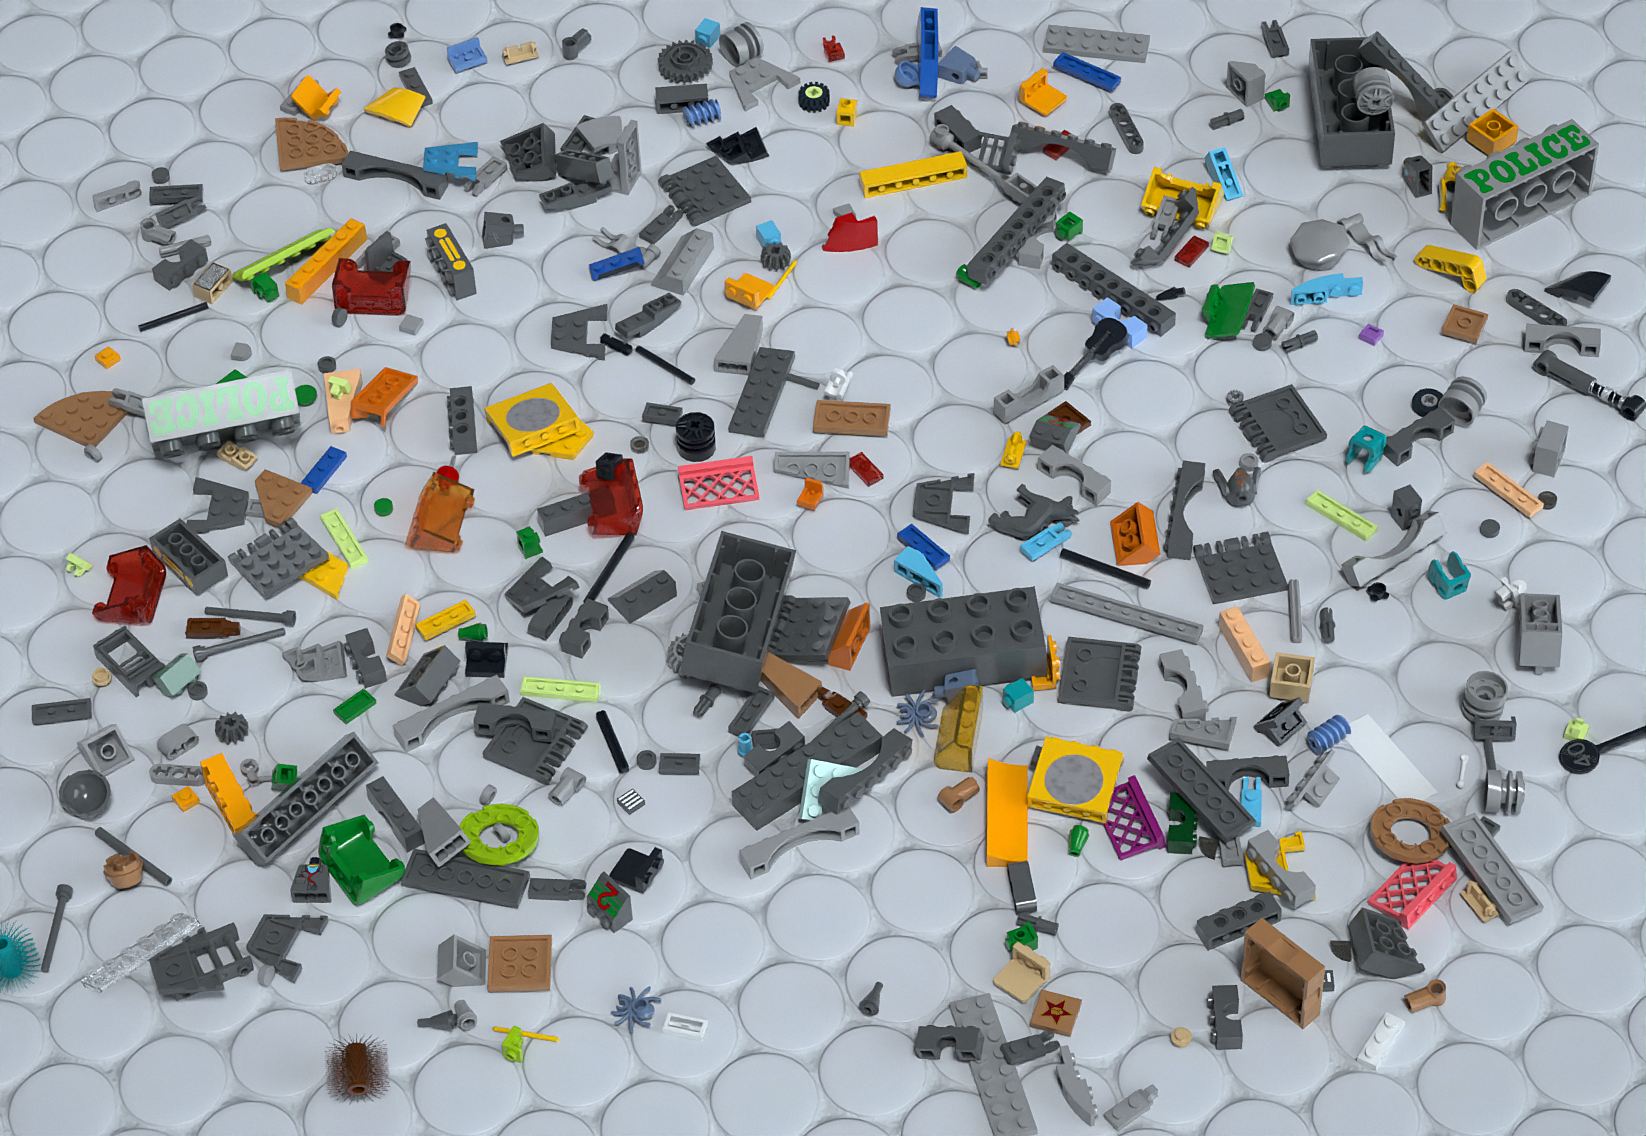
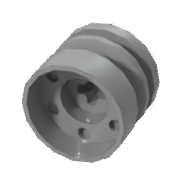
[719,22,764,67]
[1353,67,1394,115]
[1438,376,1487,427]
[1462,671,1508,722]
[1484,769,1525,814]

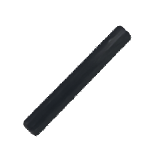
[596,710,629,774]

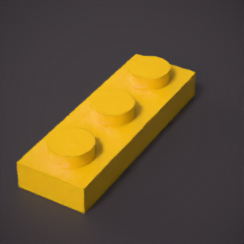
[415,599,476,641]

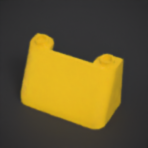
[1141,166,1224,229]

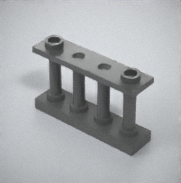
[157,922,254,1001]

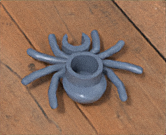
[897,690,939,737]
[611,986,661,1032]

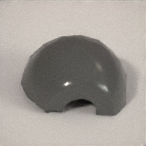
[59,769,111,819]

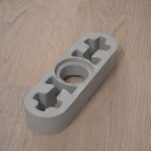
[149,764,205,787]

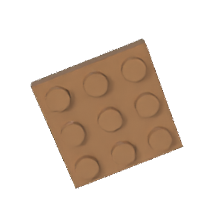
[487,935,552,992]

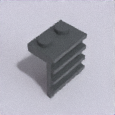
[970,131,1021,174]

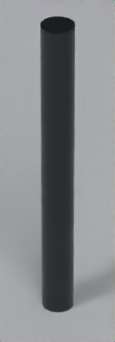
[138,302,209,332]
[635,345,695,385]

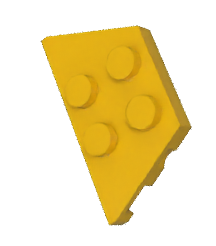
[299,550,349,600]

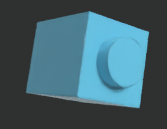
[695,18,720,48]
[756,220,781,248]

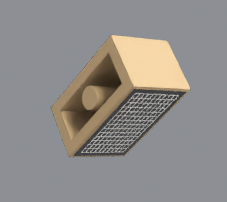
[192,262,233,304]

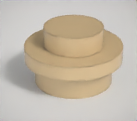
[92,668,112,686]
[1171,1027,1192,1048]

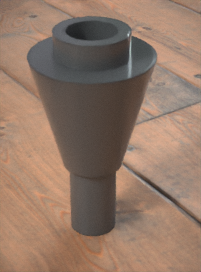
[859,982,883,1016]
[417,1010,457,1031]

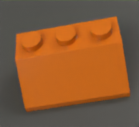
[1110,502,1161,566]
[828,603,871,671]

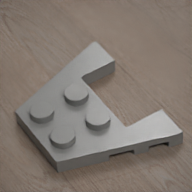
[729,57,801,111]

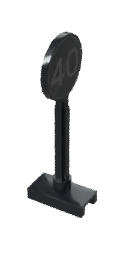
[1559,725,1646,774]

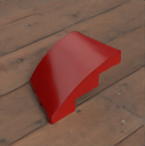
[822,212,878,252]

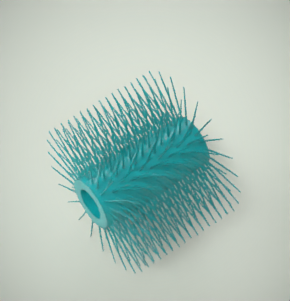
[0,921,42,995]

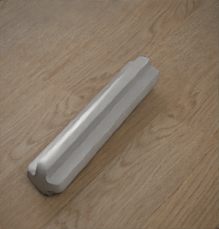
[159,235,211,257]

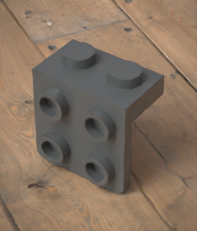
[365,231,408,285]

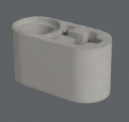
[157,724,199,760]

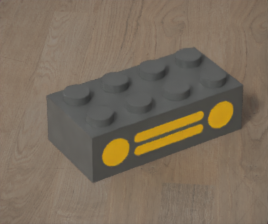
[425,223,477,301]
[149,519,228,595]

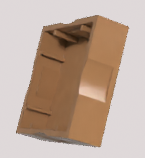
[1241,918,1325,1029]

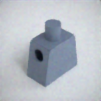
[938,46,981,84]
[934,669,982,708]

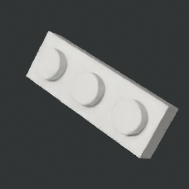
[1357,1012,1405,1071]

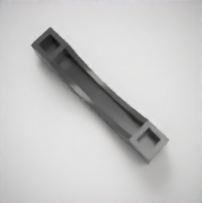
[1357,31,1446,120]
[1011,122,1117,171]
[342,151,448,200]
[1165,460,1206,560]
[818,728,913,814]

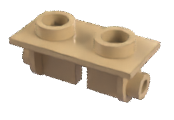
[501,41,539,65]
[1460,880,1501,923]

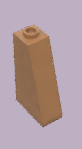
[760,652,822,719]

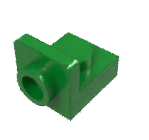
[1264,89,1290,112]

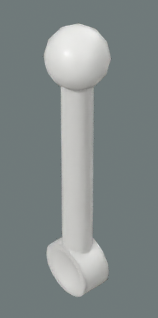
[1457,754,1469,788]

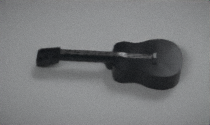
[1064,318,1129,390]

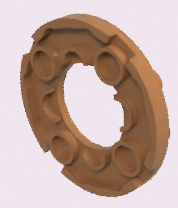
[1370,798,1450,864]

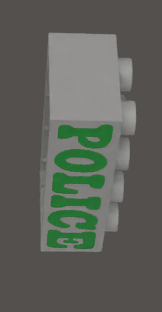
[1451,119,1599,251]

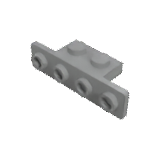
[1284,749,1340,811]

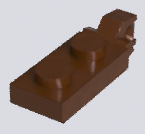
[185,618,241,638]
[818,687,868,719]

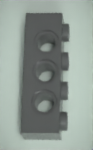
[447,386,477,455]
[1196,891,1282,951]

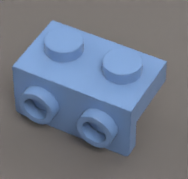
[446,37,487,72]

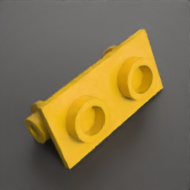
[1000,431,1027,469]

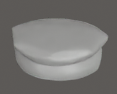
[1290,219,1350,270]

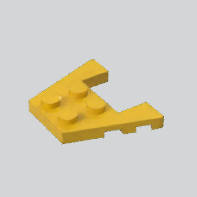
[530,418,594,460]
[1244,831,1316,900]

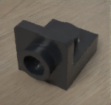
[595,452,623,481]

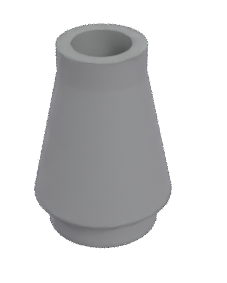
[454,1000,477,1030]

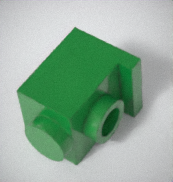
[1055,211,1083,241]
[250,272,279,303]
[516,526,543,559]
[271,764,297,790]
[1005,921,1038,952]

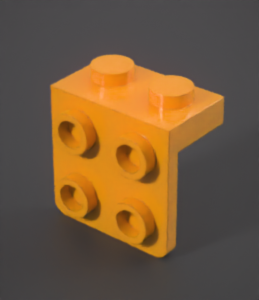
[1019,68,1067,116]
[291,75,341,121]
[724,273,774,310]
[1031,635,1060,691]

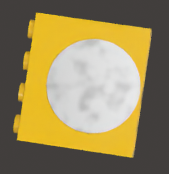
[484,382,581,457]
[1027,736,1124,824]

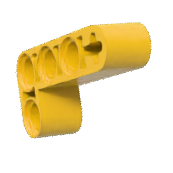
[1414,245,1487,293]

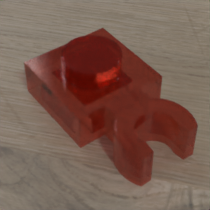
[823,35,845,62]

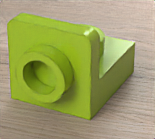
[502,1025,524,1063]

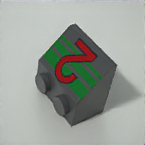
[1029,414,1081,454]
[587,871,633,933]

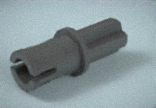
[1210,109,1245,128]
[1281,330,1318,353]
[1320,607,1336,643]
[693,684,721,717]
[1017,913,1059,936]

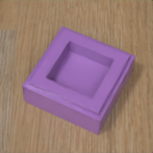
[1358,324,1384,346]

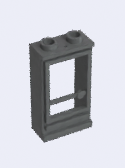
[93,625,165,698]

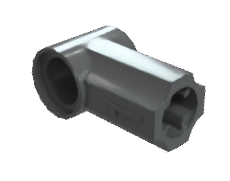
[562,28,591,60]

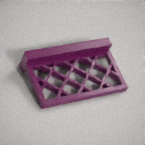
[1103,775,1167,861]

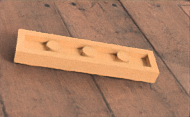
[1474,462,1544,518]
[386,594,421,665]

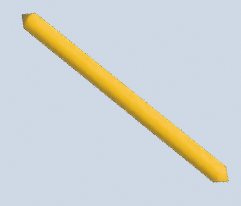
[767,260,797,299]
[492,1026,560,1042]

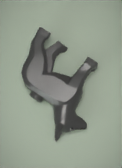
[988,484,1080,540]

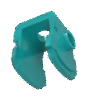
[1346,425,1387,473]
[1428,551,1471,600]

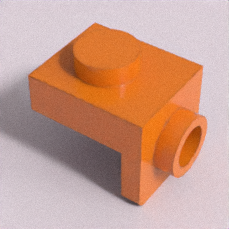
[797,478,824,511]

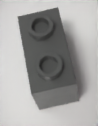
[1391,484,1422,531]

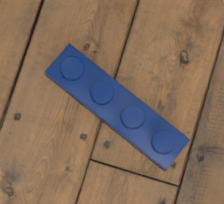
[1053,52,1121,92]

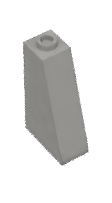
[714,314,763,376]
[417,797,471,867]

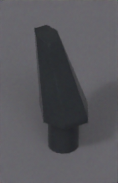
[1156,287,1186,300]

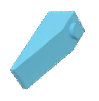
[1204,147,1243,201]
[894,546,943,598]

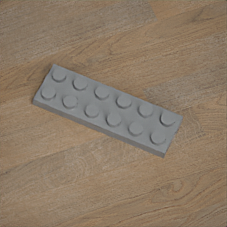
[1043,24,1150,63]
[1440,813,1544,924]

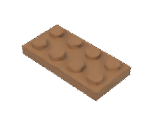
[813,400,891,436]

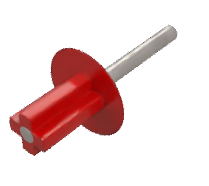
[436,455,459,490]

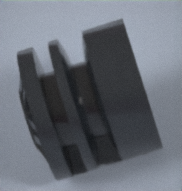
[676,412,716,462]

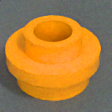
[1006,328,1021,346]

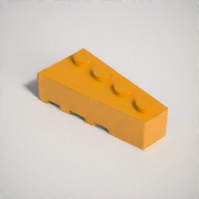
[200,752,257,841]

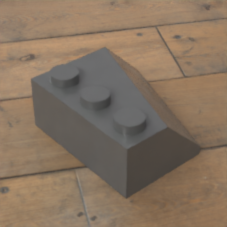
[500,123,556,181]
[1349,907,1426,979]

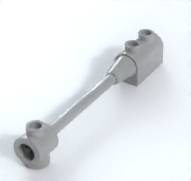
[930,124,1037,204]

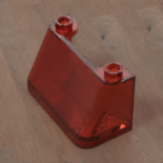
[332,258,411,316]
[579,458,643,536]
[92,545,167,625]

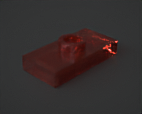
[1042,130,1073,160]
[1174,235,1209,268]
[850,452,884,487]

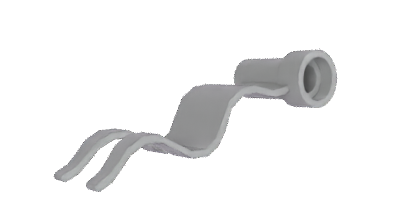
[1336,213,1397,263]
[592,227,661,270]

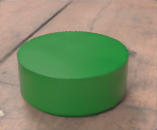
[374,498,393,516]

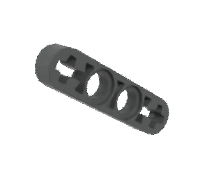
[1110,103,1144,154]
[1506,289,1567,326]

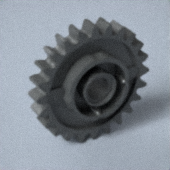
[658,40,713,83]

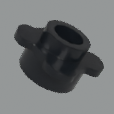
[388,23,407,39]
[1367,582,1389,601]

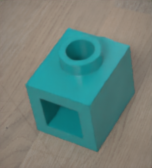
[1002,678,1034,713]

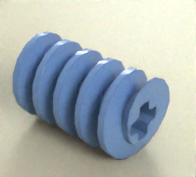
[683,99,721,127]
[1307,715,1351,755]

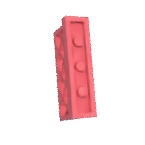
[678,456,759,510]
[1367,859,1457,930]

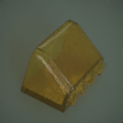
[934,685,983,773]

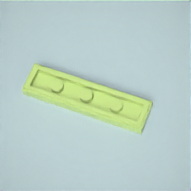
[1305,490,1378,541]
[320,508,368,569]
[520,676,601,702]

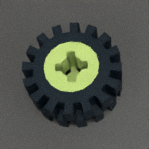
[798,82,830,113]

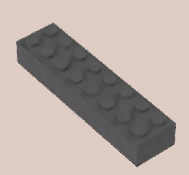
[731,712,883,831]
[233,732,379,866]

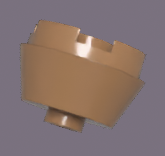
[103,851,143,889]

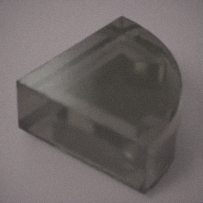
[1199,836,1219,860]
[1330,940,1352,962]

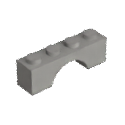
[1016,207,1057,269]
[1524,323,1601,357]
[994,365,1064,423]
[1038,445,1111,506]
[1159,649,1209,721]
[1246,830,1316,908]

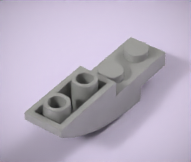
[1056,1045,1098,1127]

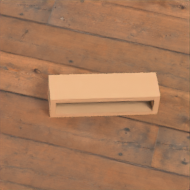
[1219,606,1270,683]

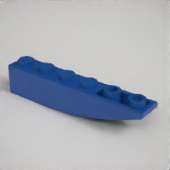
[917,7,938,98]

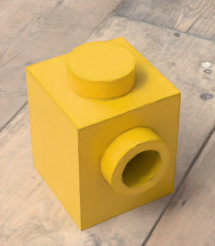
[836,98,858,127]

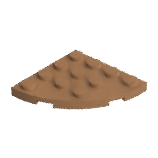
[275,117,348,171]
[33,391,129,447]

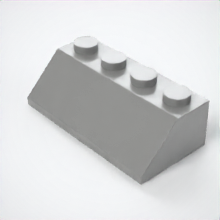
[651,228,714,296]

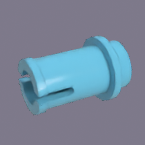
[738,733,753,757]

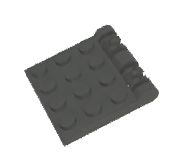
[658,156,751,226]
[1229,384,1327,462]
[228,517,329,597]
[1193,531,1288,605]
[769,595,851,660]
[1058,637,1142,712]
[483,697,588,785]

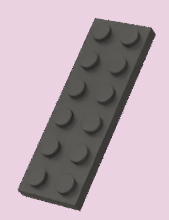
[728,347,795,437]
[1147,737,1256,843]
[401,849,530,908]

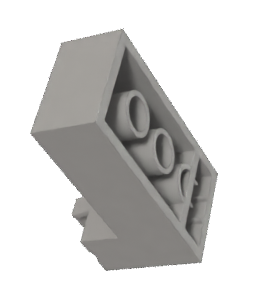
[1519,593,1562,674]

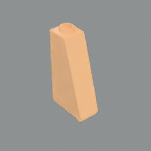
[324,369,363,434]

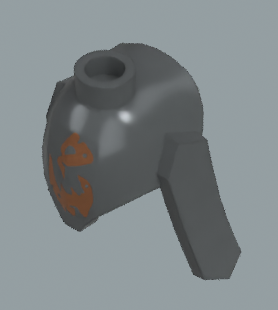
[1213,467,1261,507]

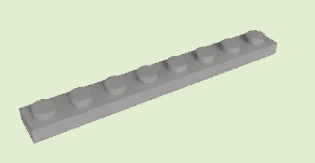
[1050,583,1203,644]

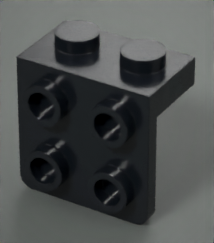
[609,847,664,894]

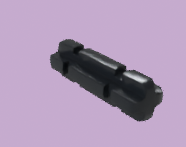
[600,333,633,356]

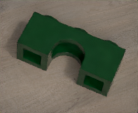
[1168,792,1198,854]

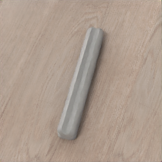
[1289,579,1302,643]

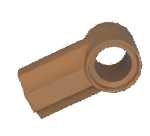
[938,777,980,813]
[1404,979,1446,1013]

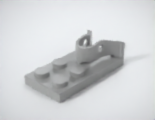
[610,120,642,195]

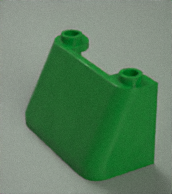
[318,814,405,905]

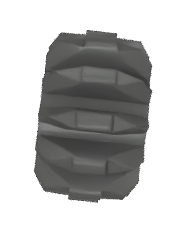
[760,241,791,271]
[215,711,249,745]

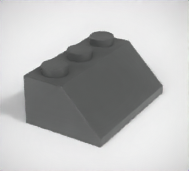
[608,570,677,624]
[394,645,461,706]

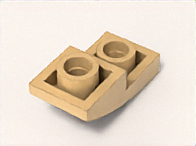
[217,440,258,471]

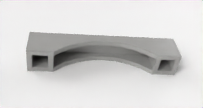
[1341,511,1447,587]
[393,675,510,753]
[739,806,860,879]

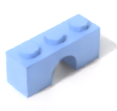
[1092,297,1147,349]

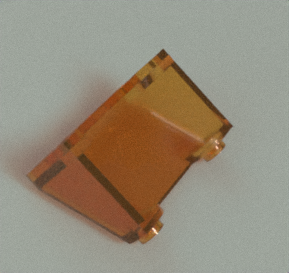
[405,472,475,553]

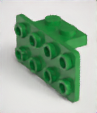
[1202,282,1255,338]

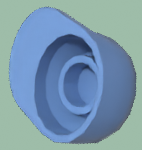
[895,61,919,87]

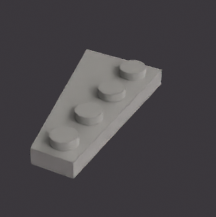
[774,452,850,489]

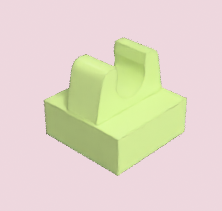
[1211,231,1234,254]
[328,376,352,400]
[66,552,93,577]
[1564,717,1589,741]

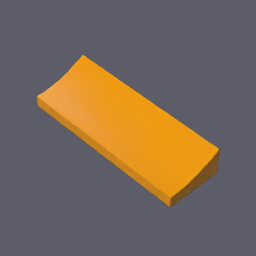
[987,758,1028,867]

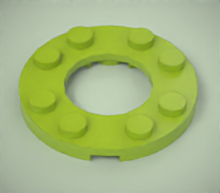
[459,804,539,866]

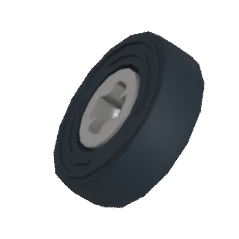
[1412,388,1443,417]

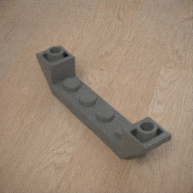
[1131,187,1199,266]

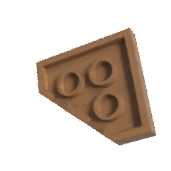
[255,469,313,528]

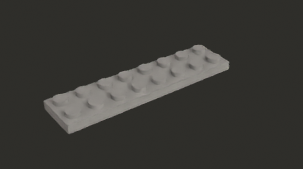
[1421,50,1530,153]
[949,993,1038,1136]

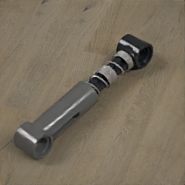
[1533,350,1646,421]

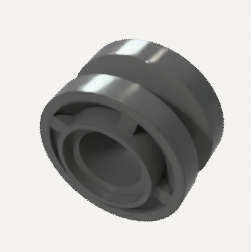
[385,41,411,67]

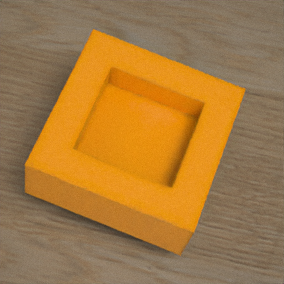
[94,346,121,369]
[171,786,200,812]

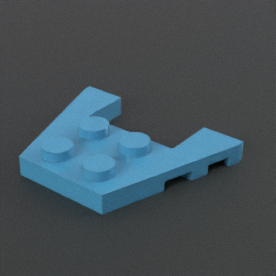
[423,142,478,181]

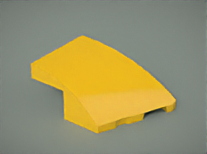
[364,87,426,128]

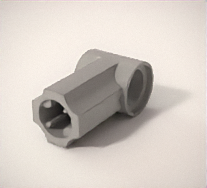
[140,218,176,245]
[1263,306,1295,340]
[548,767,586,806]

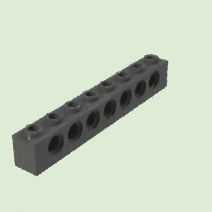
[967,176,1066,285]
[1052,243,1176,337]

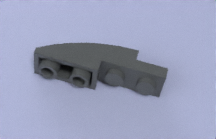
[539,180,612,210]
[615,292,682,338]

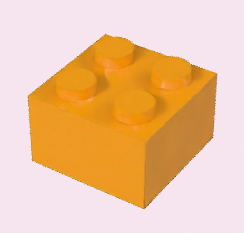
[1467,108,1519,155]

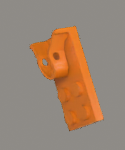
[351,367,418,427]

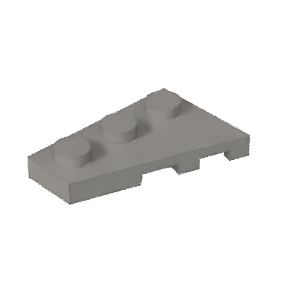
[1170,717,1237,750]

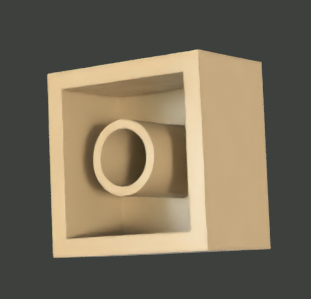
[1269,652,1315,703]

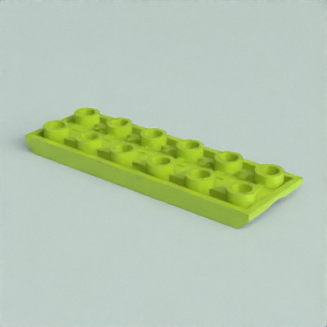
[232,228,335,282]

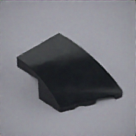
[706,127,769,163]
[1544,271,1611,302]

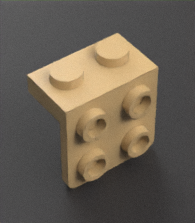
[993,942,1051,1003]

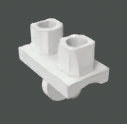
[824,368,853,401]
[1495,577,1527,611]

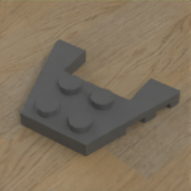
[551,304,608,361]
[913,473,975,534]
[186,477,250,534]
[504,557,580,613]
[246,914,329,983]
[149,927,225,994]

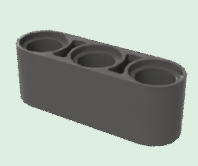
[528,594,573,639]
[1007,861,1037,914]

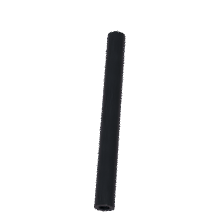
[583,532,635,603]
[1060,548,1151,589]

